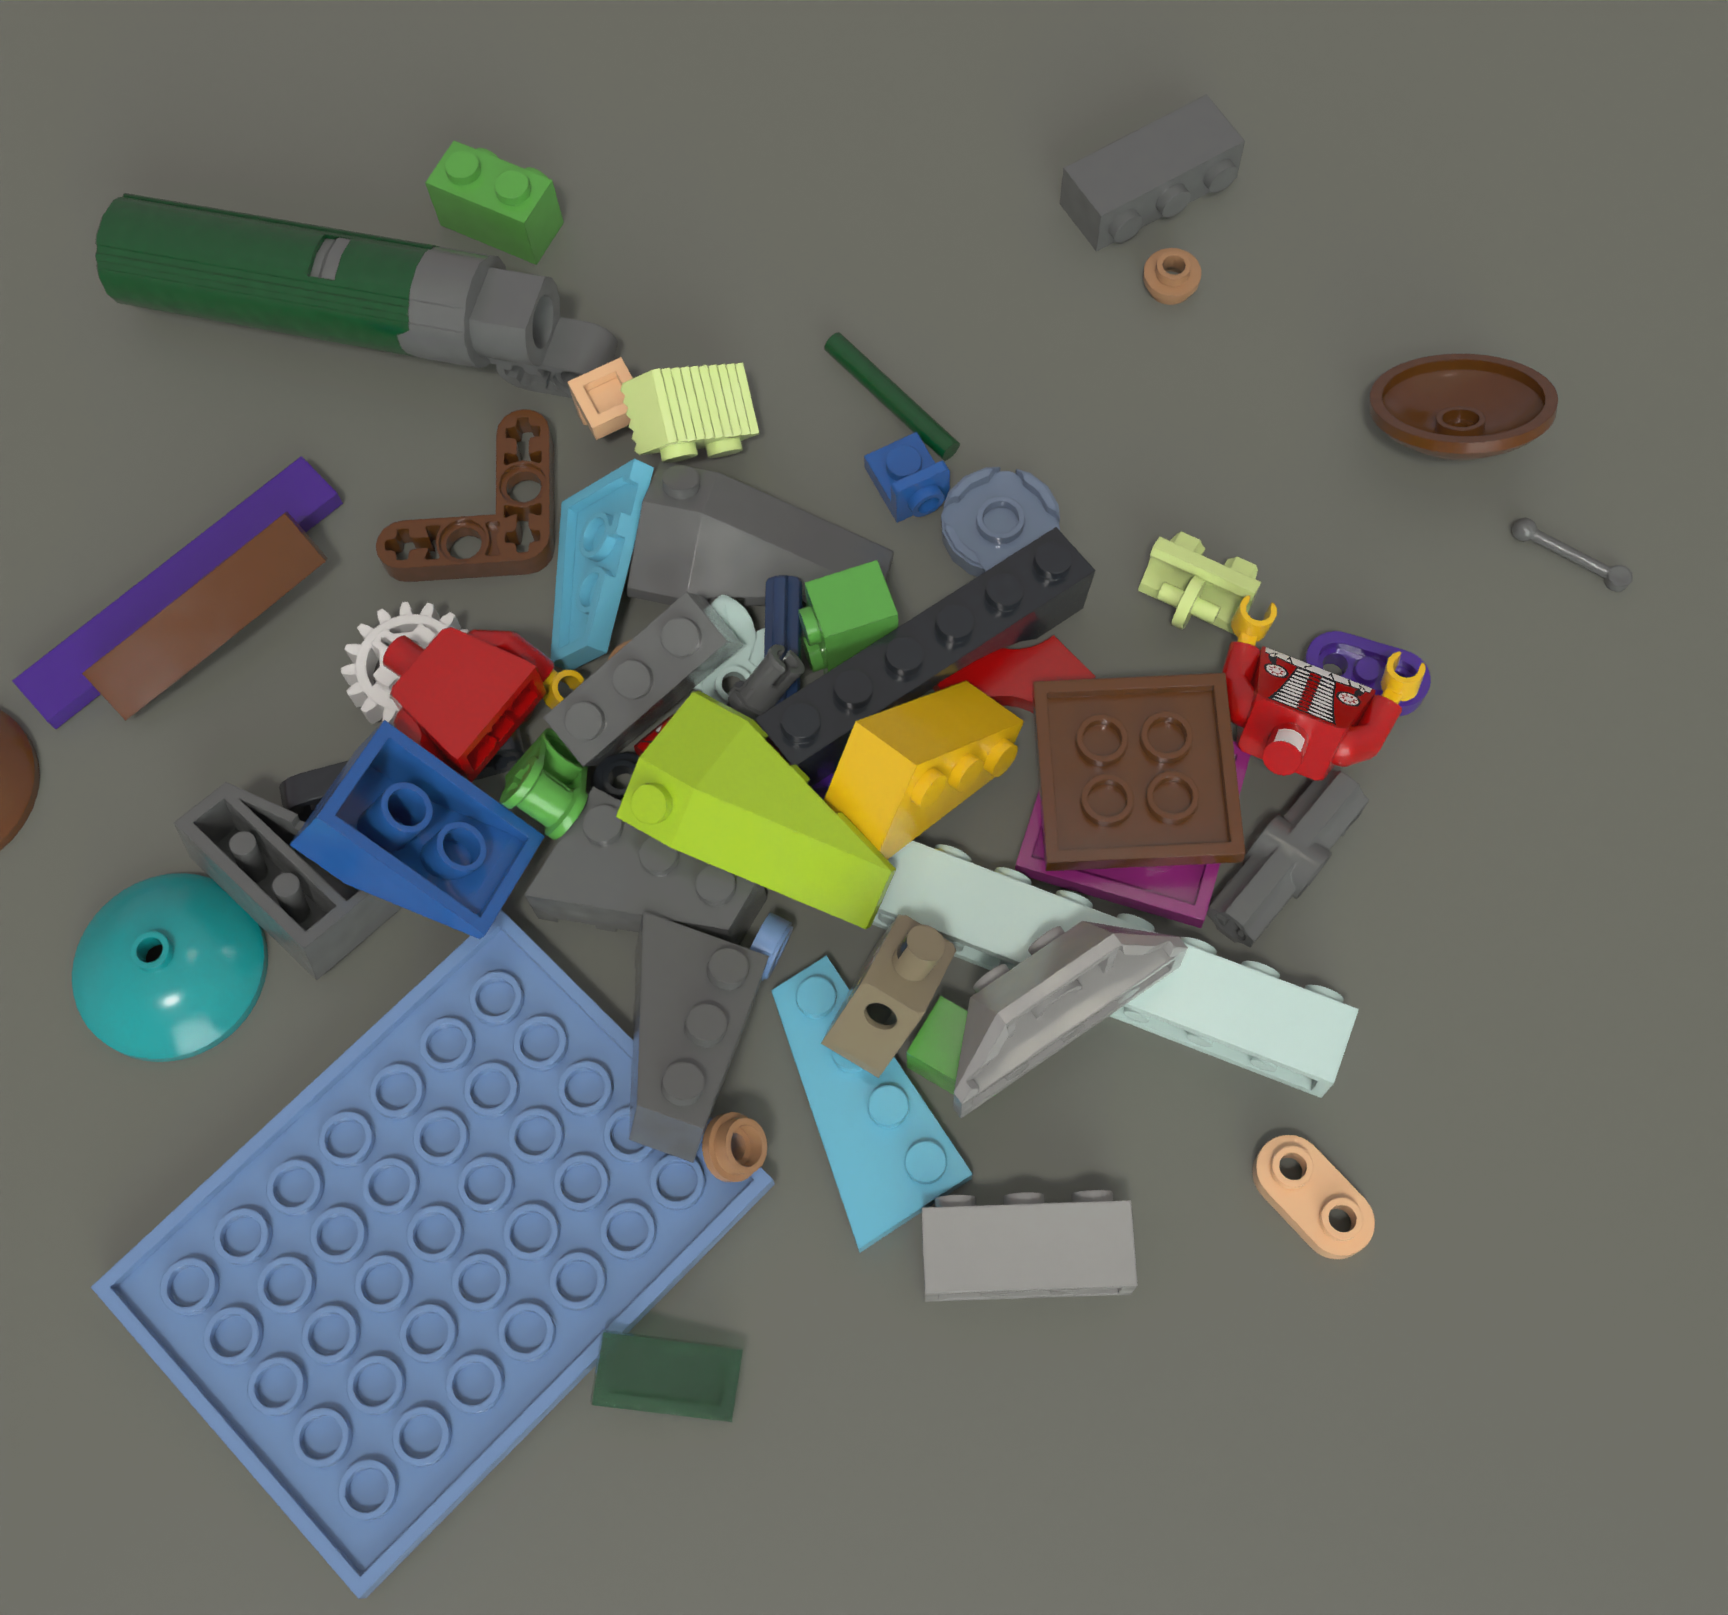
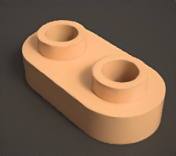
[1252,1135,1375,1259]

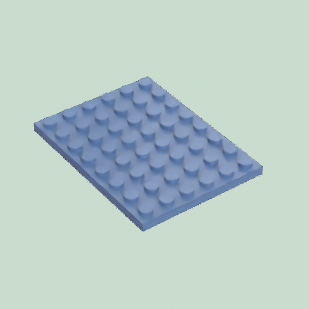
[91,910,775,1599]

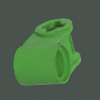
[500,728,588,840]

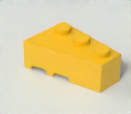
[824,681,1024,860]

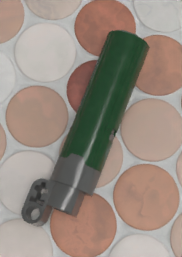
[95,193,618,398]

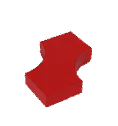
[932,635,1096,714]

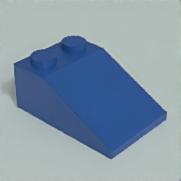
[290,720,545,939]

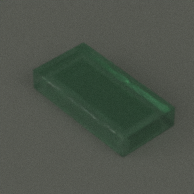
[590,1330,743,1422]

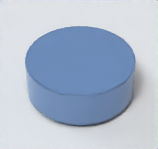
[750,912,793,981]

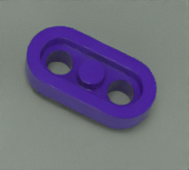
[1303,631,1431,716]

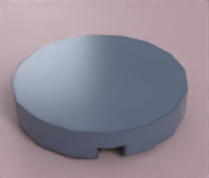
[941,467,1060,577]

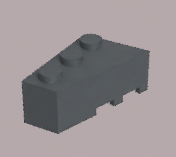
[174,782,403,980]

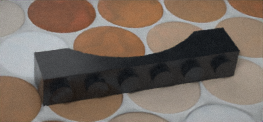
[755,527,1096,787]

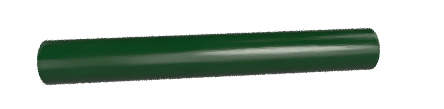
[824,332,960,461]

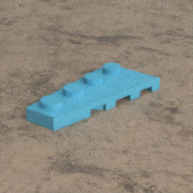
[771,956,973,1253]

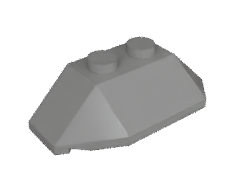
[953,921,1188,1118]

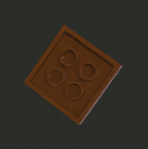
[1032,673,1246,871]

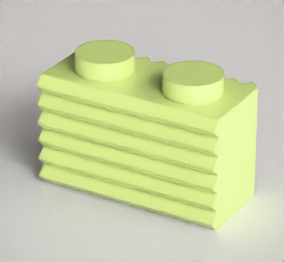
[620,362,760,463]

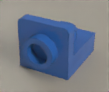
[864,432,950,523]

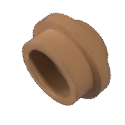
[1143,248,1201,305]
[702,1112,767,1182]

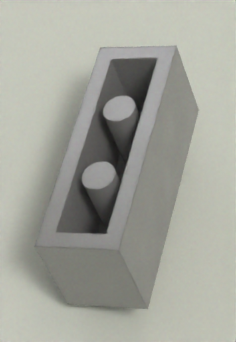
[922,1190,1138,1302]

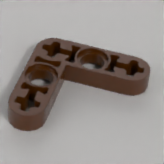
[376,409,555,582]

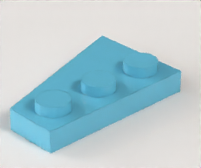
[550,458,654,670]

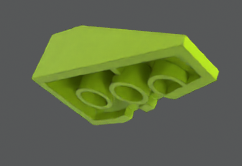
[616,690,896,929]

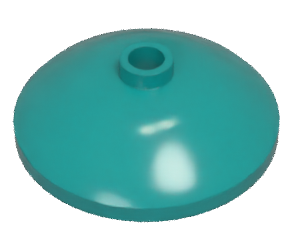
[72,873,268,1062]

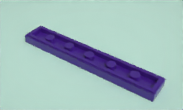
[12,456,343,729]

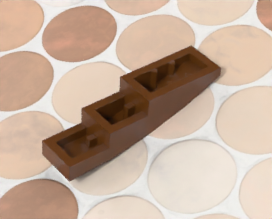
[82,511,328,721]

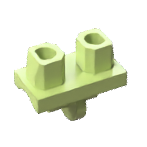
[1138,531,1261,635]

